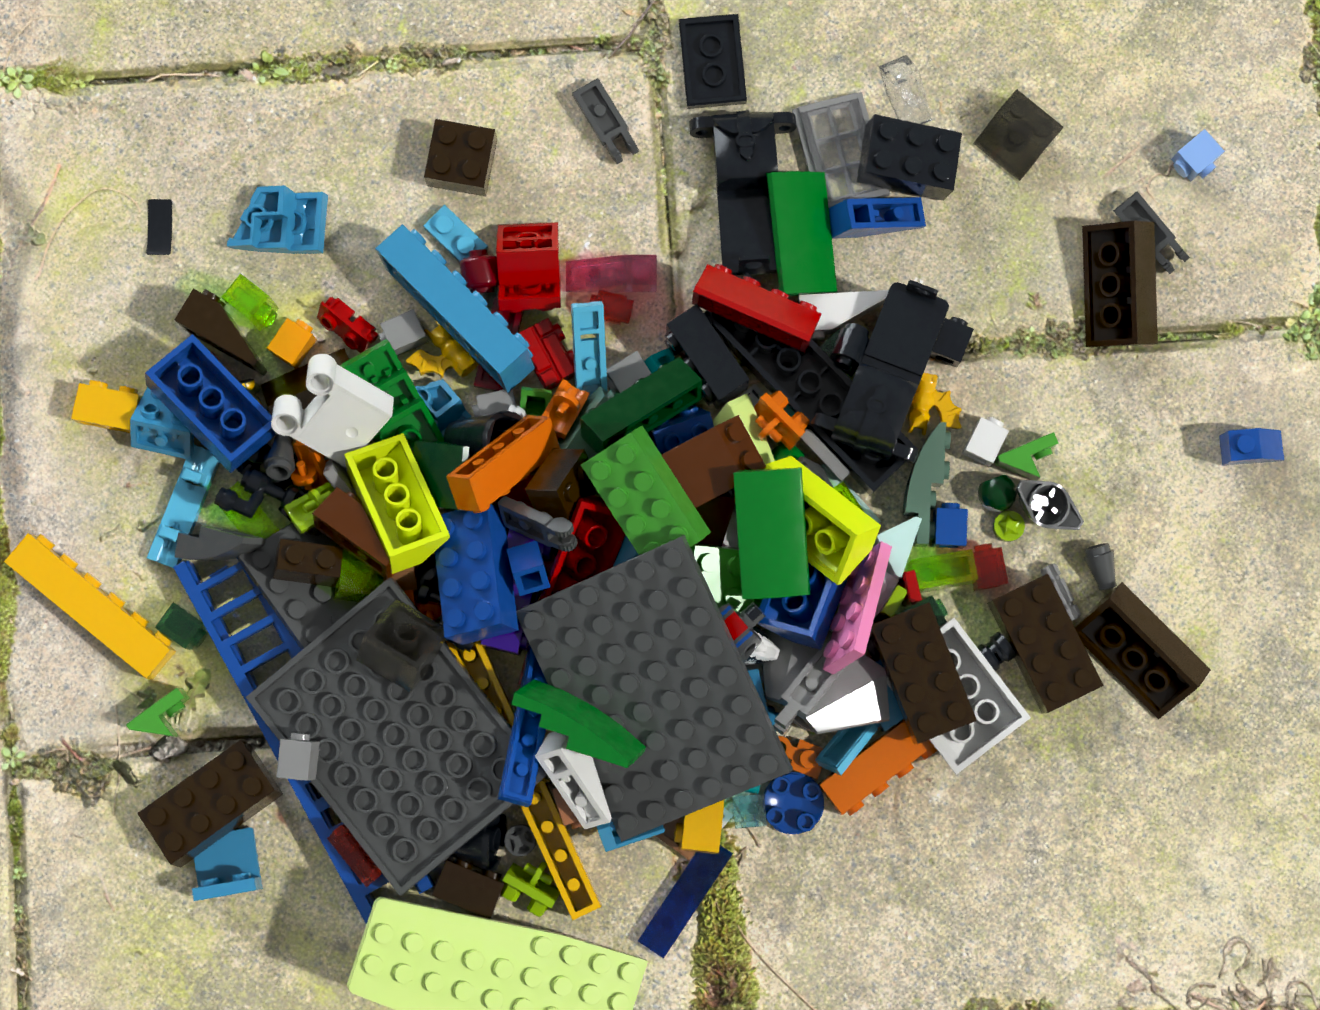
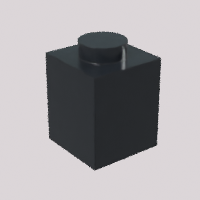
[930,317,974,368]

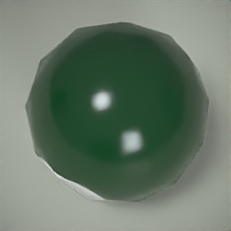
[978,475,1017,512]

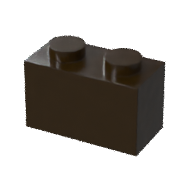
[273,539,343,587]
[432,858,505,919]

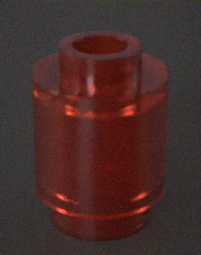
[590,289,634,325]

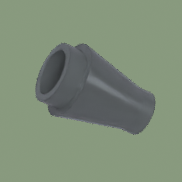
[264,434,295,480]
[1084,543,1117,590]

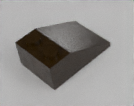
[174,288,267,376]
[525,448,594,556]

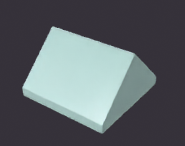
[873,517,922,579]

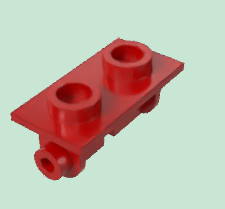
[317,297,379,353]

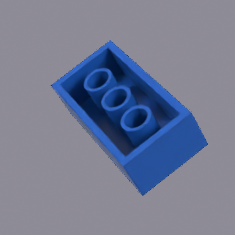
[145,334,277,473]
[435,504,519,645]

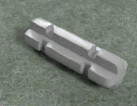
[1041,563,1081,621]

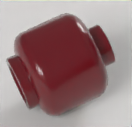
[460,249,499,294]

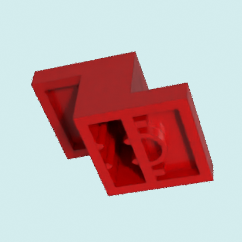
[496,222,561,313]

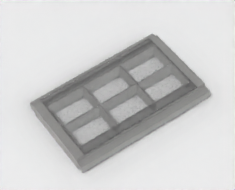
[792,92,890,208]

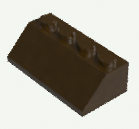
[1082,221,1158,347]
[1075,582,1211,719]

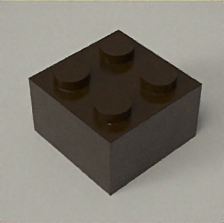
[424,119,497,197]

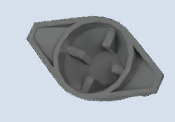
[1016,480,1084,530]

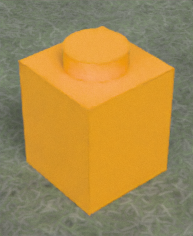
[267,318,317,369]

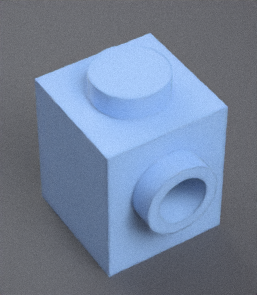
[1171,129,1225,182]

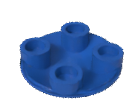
[762,772,824,834]

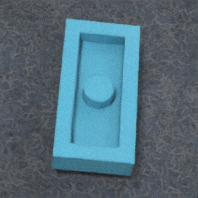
[423,204,488,262]

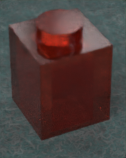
[967,543,1008,591]

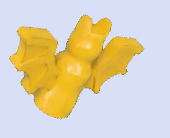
[406,321,478,378]
[908,373,962,436]

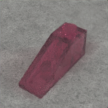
[566,255,657,292]

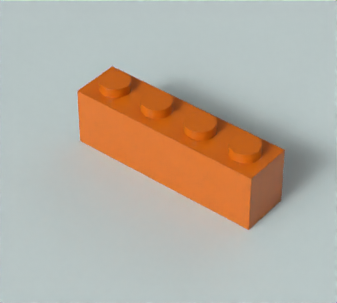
[446,415,560,513]
[818,720,937,816]

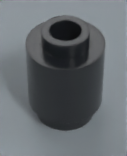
[830,323,869,371]

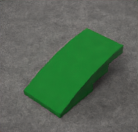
[339,339,444,443]
[511,679,646,768]

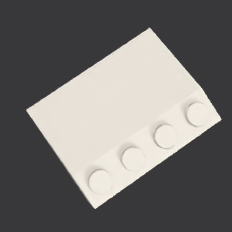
[886,618,1031,775]

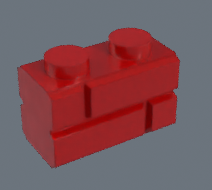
[519,318,575,390]

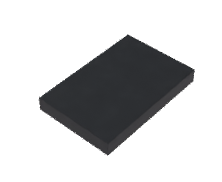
[679,14,747,109]

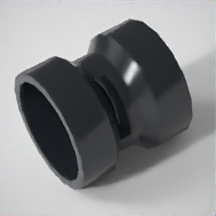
[977,631,1017,671]

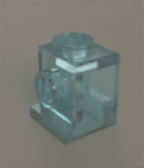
[731,794,767,829]

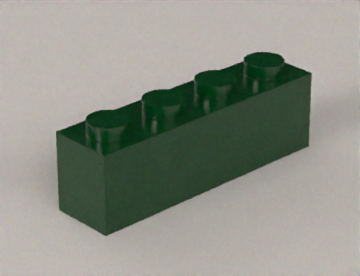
[580,357,702,454]

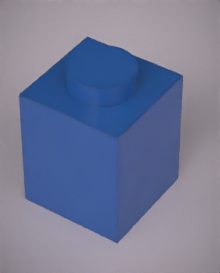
[932,503,968,549]
[506,541,550,596]

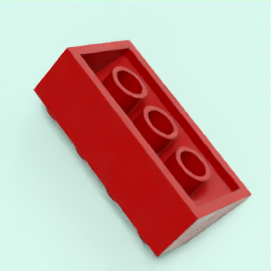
[692,264,821,353]
[539,495,625,600]

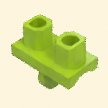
[284,482,335,534]
[501,861,560,917]

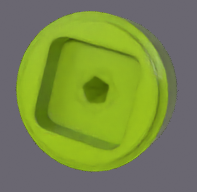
[993,511,1025,542]

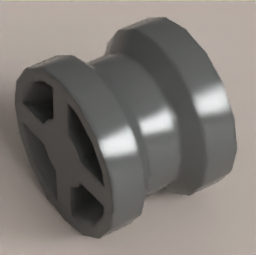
[504,824,536,856]

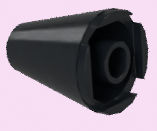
[444,411,522,459]
[451,814,507,872]

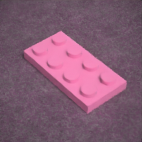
[823,541,892,675]

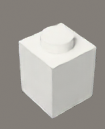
[962,416,1009,467]

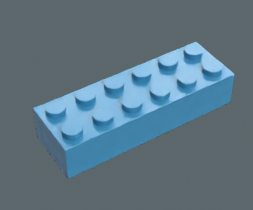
[375,224,535,393]

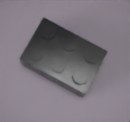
[857,114,962,201]
[664,304,750,409]

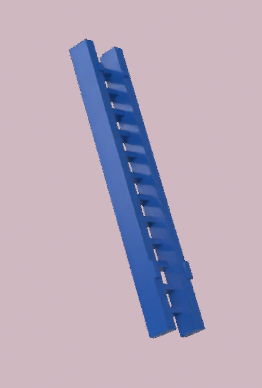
[173,531,435,924]

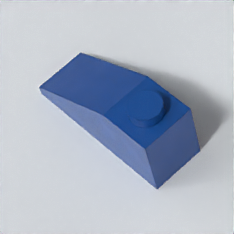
[829,197,926,239]

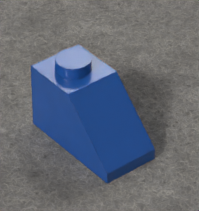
[1219,428,1284,466]

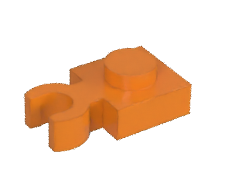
[778,736,824,780]

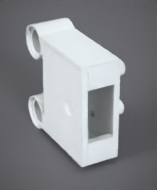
[271,354,394,467]

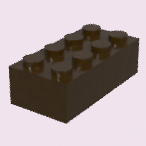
[987,574,1104,714]
[870,602,977,744]
[137,740,283,868]

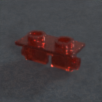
[327,824,383,887]

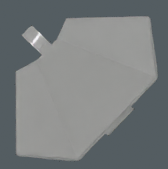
[762,629,890,735]

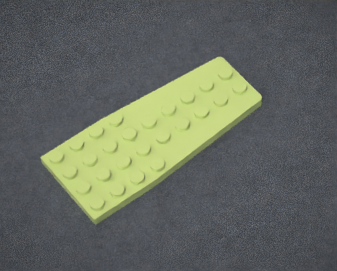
[347,897,648,1010]

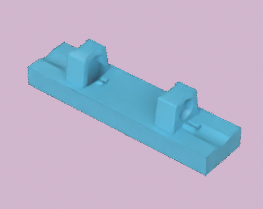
[571,301,608,397]
[147,445,220,568]

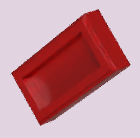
[897,570,922,607]

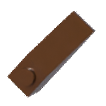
[312,487,392,580]

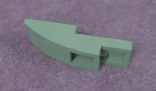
[902,422,951,547]

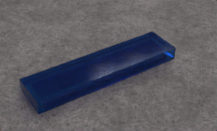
[638,845,733,959]

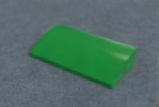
[767,171,838,296]
[733,467,810,599]

